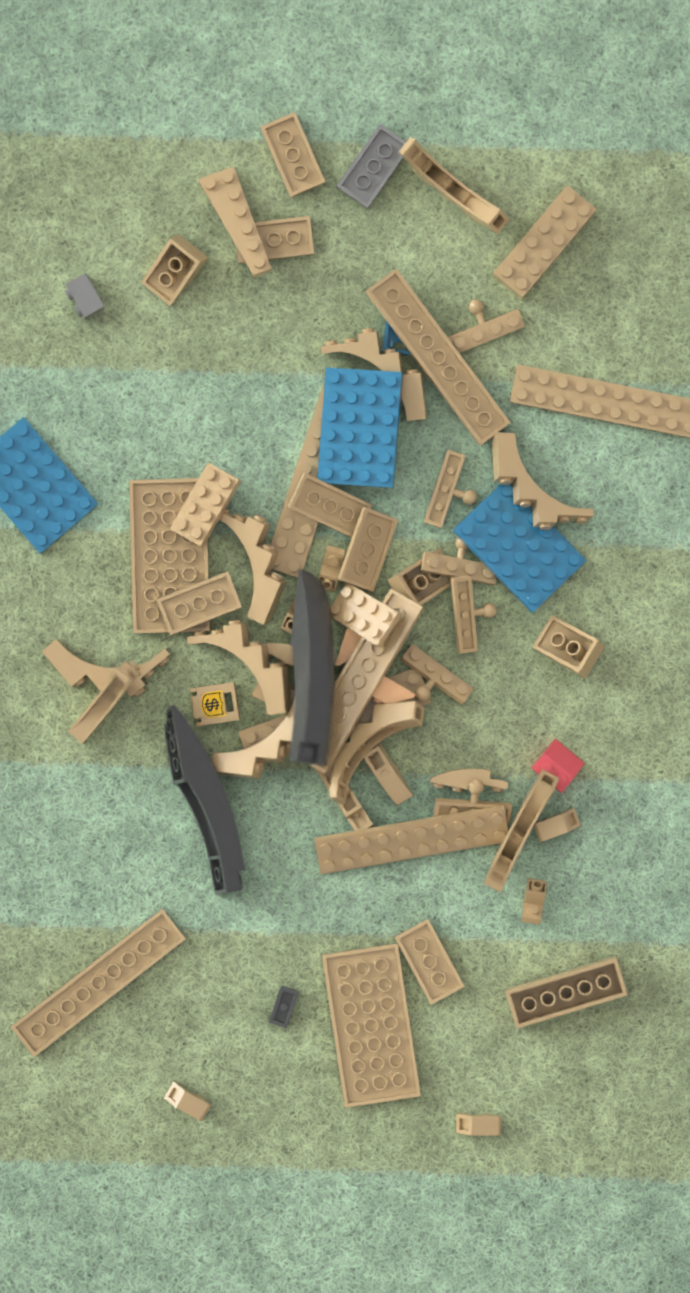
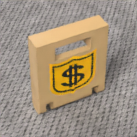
[189,682,241,727]

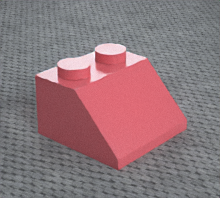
[531,739,585,793]

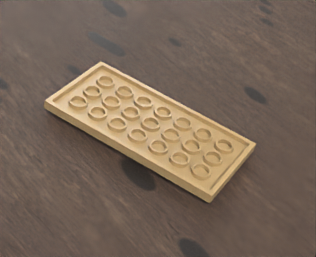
[129,478,210,634]
[322,943,421,1108]

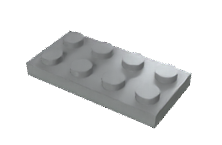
[336,124,406,209]

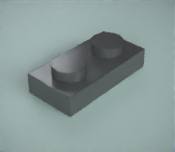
[269,985,299,1028]

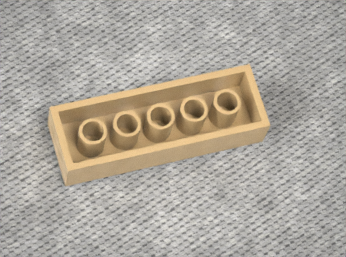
[492,185,597,301]
[504,956,628,1029]

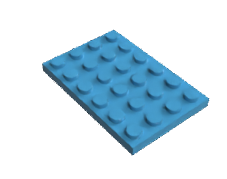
[317,368,403,488]
[0,417,98,554]
[452,483,587,613]

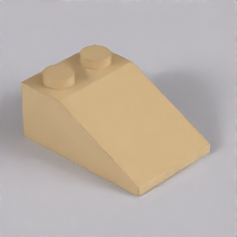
[141,234,208,306]
[388,548,451,605]
[532,615,605,679]

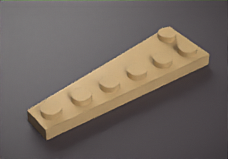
[198,167,272,277]

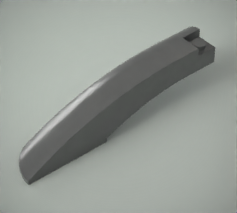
[289,570,334,766]
[165,705,245,894]

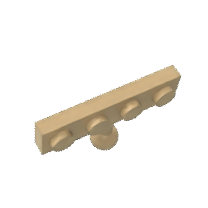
[448,299,525,353]
[423,450,478,528]
[420,537,497,586]
[451,575,497,654]
[400,644,474,705]
[433,779,512,823]

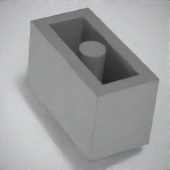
[65,273,106,320]

